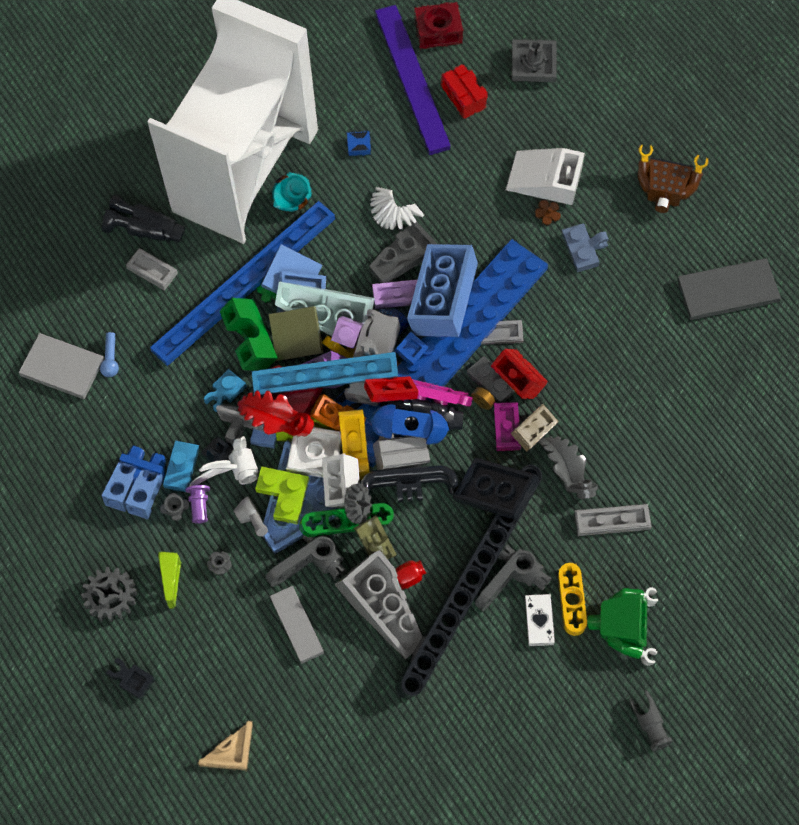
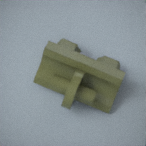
[354,516,397,559]

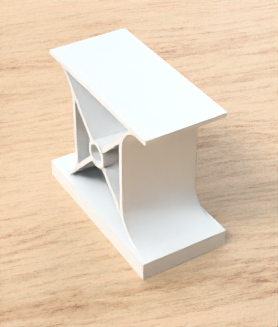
[147,0,318,244]

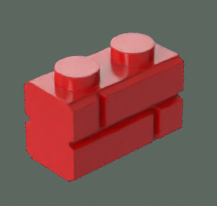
[441,64,488,119]
[491,349,548,399]

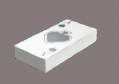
[525,594,555,646]

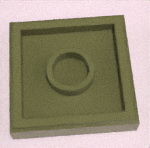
[269,306,324,361]

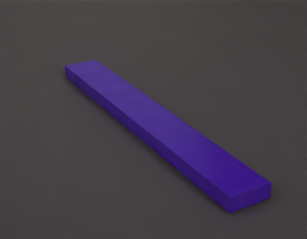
[375,5,451,155]

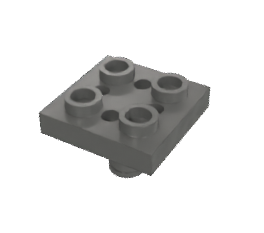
[512,40,557,82]

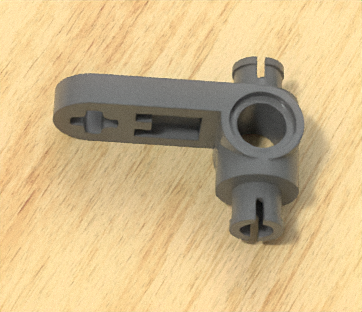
[265,529,347,587]
[474,545,552,611]

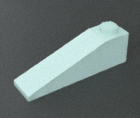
[275,282,375,336]

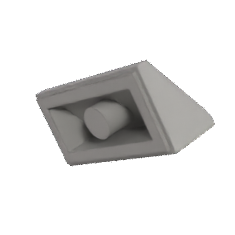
[216,404,264,431]

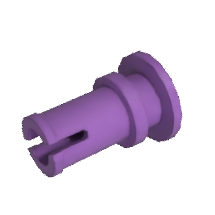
[185,485,210,523]

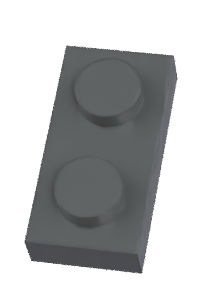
[467,356,515,403]

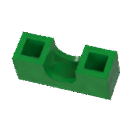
[219,298,278,371]

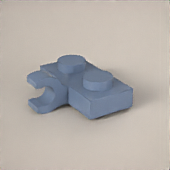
[562,223,609,273]

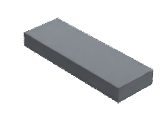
[574,504,651,536]
[270,586,324,664]

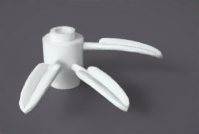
[189,437,258,486]

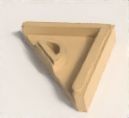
[199,721,253,771]

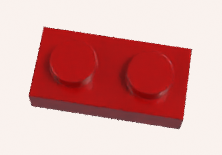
[364,376,419,402]

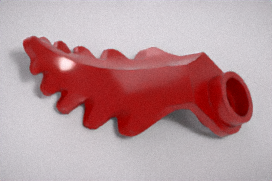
[238,391,314,437]

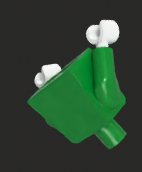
[587,588,658,666]

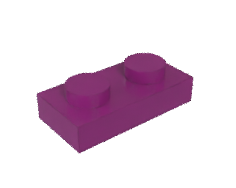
[494,402,521,451]

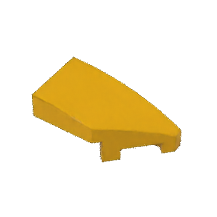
[322,335,356,358]

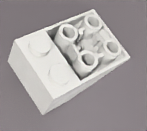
[506,148,585,205]

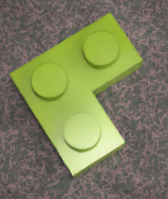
[255,466,309,525]

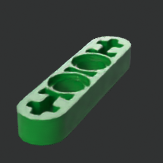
[299,503,394,537]

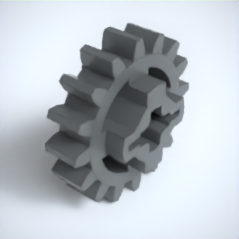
[81,567,137,622]

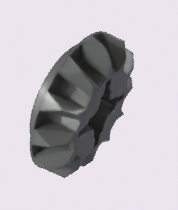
[344,484,372,523]

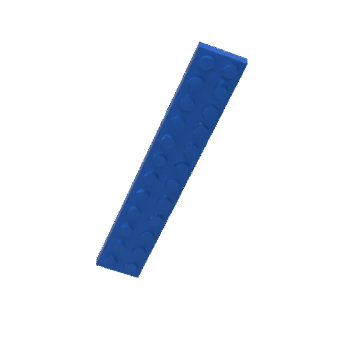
[359,239,548,467]

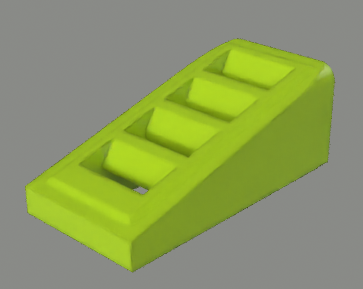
[158,552,181,608]

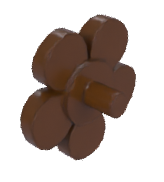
[535,200,561,225]

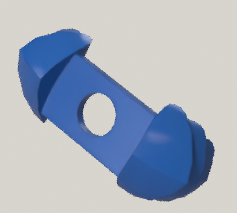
[371,404,449,445]

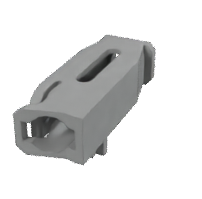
[344,309,400,406]

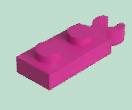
[412,379,473,406]

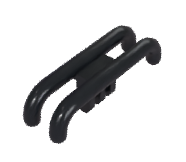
[361,465,458,503]

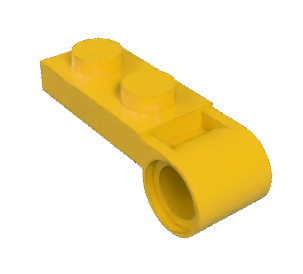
[339,409,369,480]

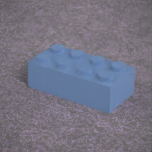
[407,244,478,337]

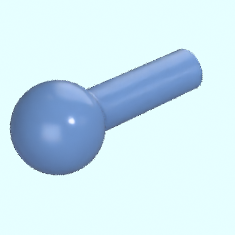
[100,332,119,377]

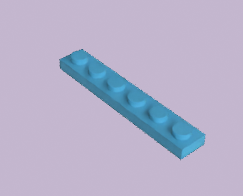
[252,352,398,396]

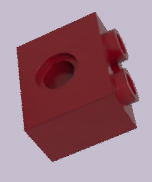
[414,2,463,49]

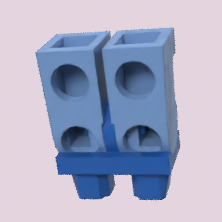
[102,446,166,519]

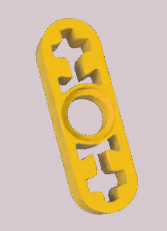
[558,563,587,636]

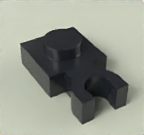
[106,658,155,701]

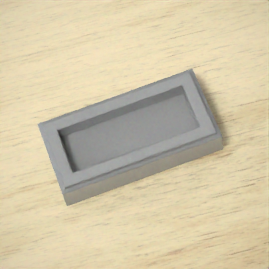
[126,248,178,291]
[481,320,523,345]

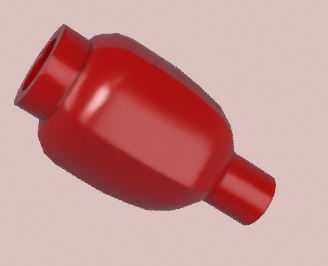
[395,560,427,589]

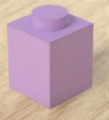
[331,316,364,349]

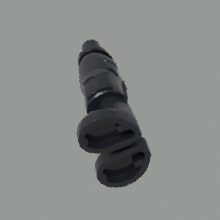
[102,194,186,243]
[380,399,463,432]

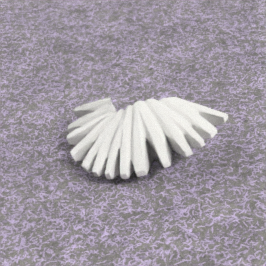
[370,187,424,230]

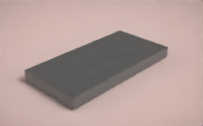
[677,258,781,320]

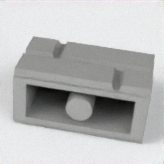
[373,434,430,470]

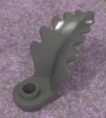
[539,436,598,499]

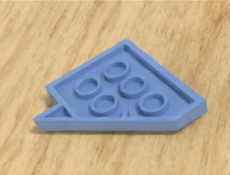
[263,440,340,554]

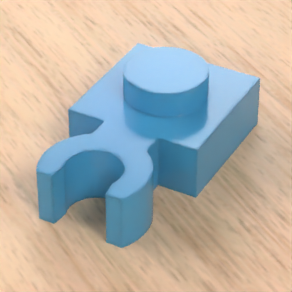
[204,369,247,412]

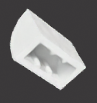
[322,454,360,508]

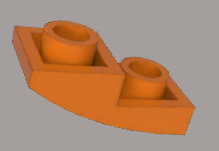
[310,394,366,431]

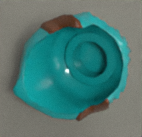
[272,172,312,212]

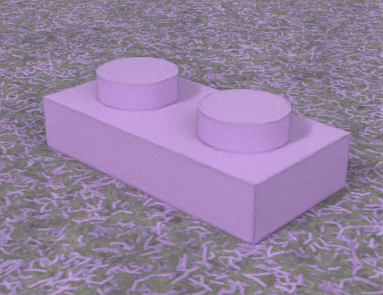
[372,280,417,309]

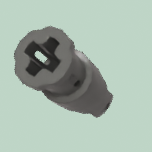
[629,690,673,751]

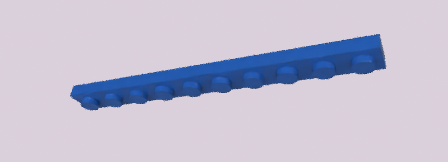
[150,201,335,366]

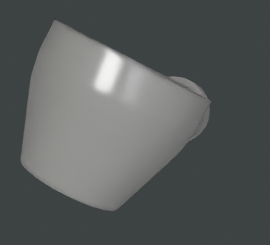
[234,496,268,536]

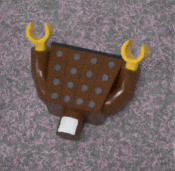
[637,145,709,213]

